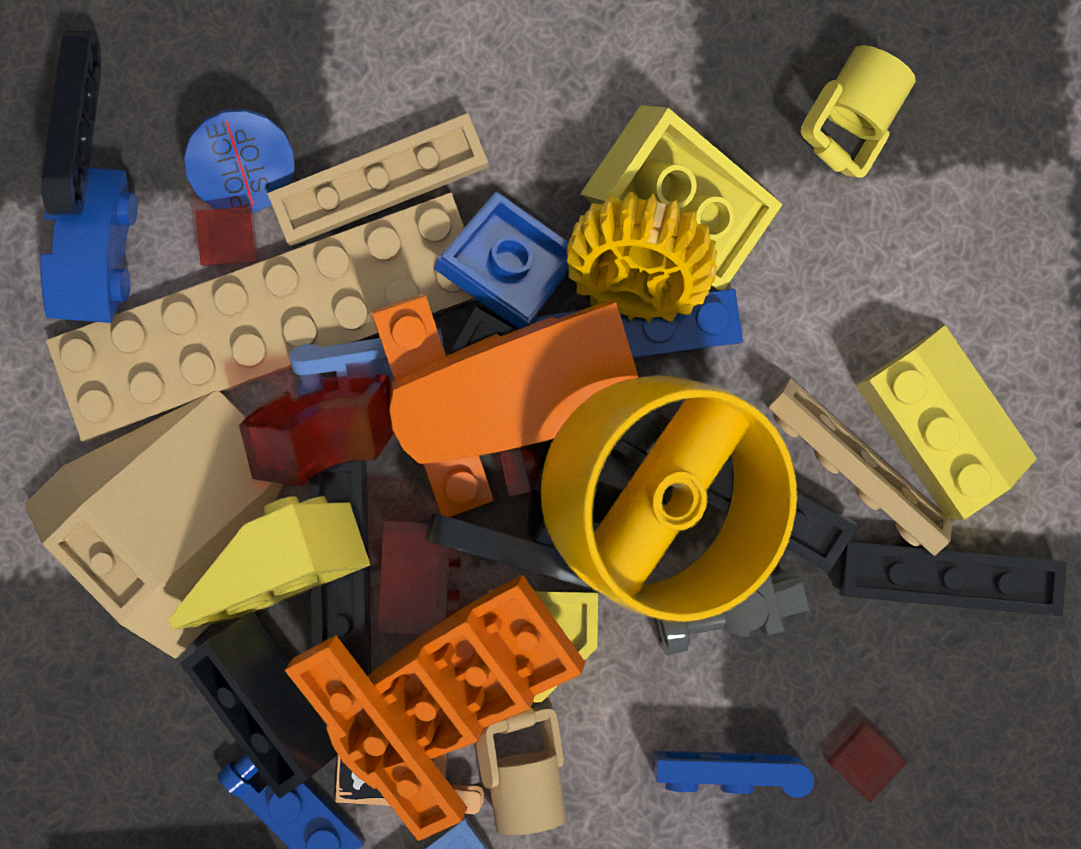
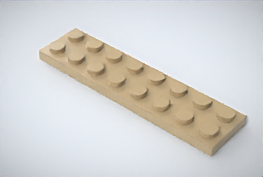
[46,193,477,442]

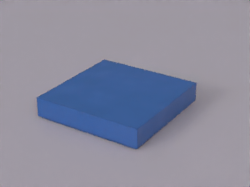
[434,191,569,329]

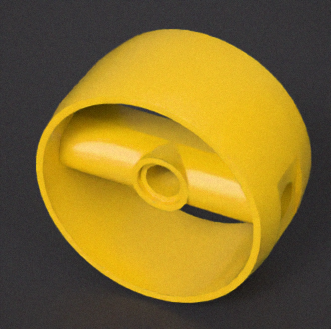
[541,376,797,621]

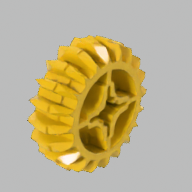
[566,191,717,324]

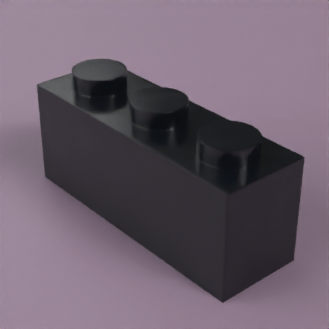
[180,611,338,799]

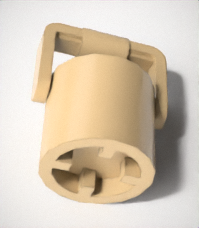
[476,708,567,835]

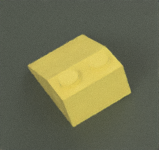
[580,105,783,291]
[168,496,370,630]

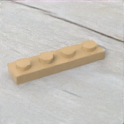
[267,113,489,247]
[768,378,952,556]

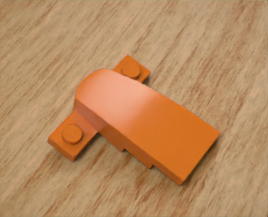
[370,293,639,517]
[285,574,586,841]

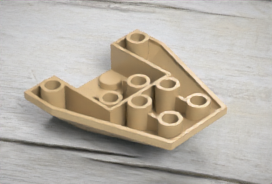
[24,390,295,659]

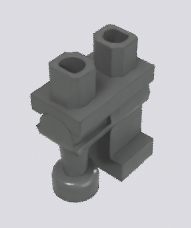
[653,570,809,656]

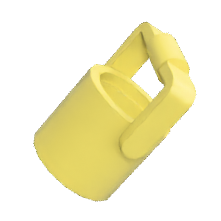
[801,45,916,178]

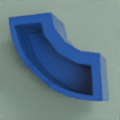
[40,168,138,323]

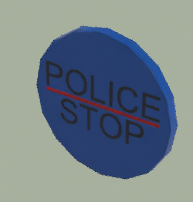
[184,109,294,214]

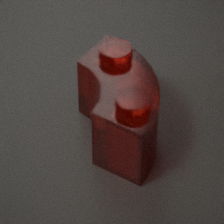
[239,374,394,487]

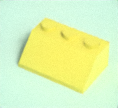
[856,325,1037,520]

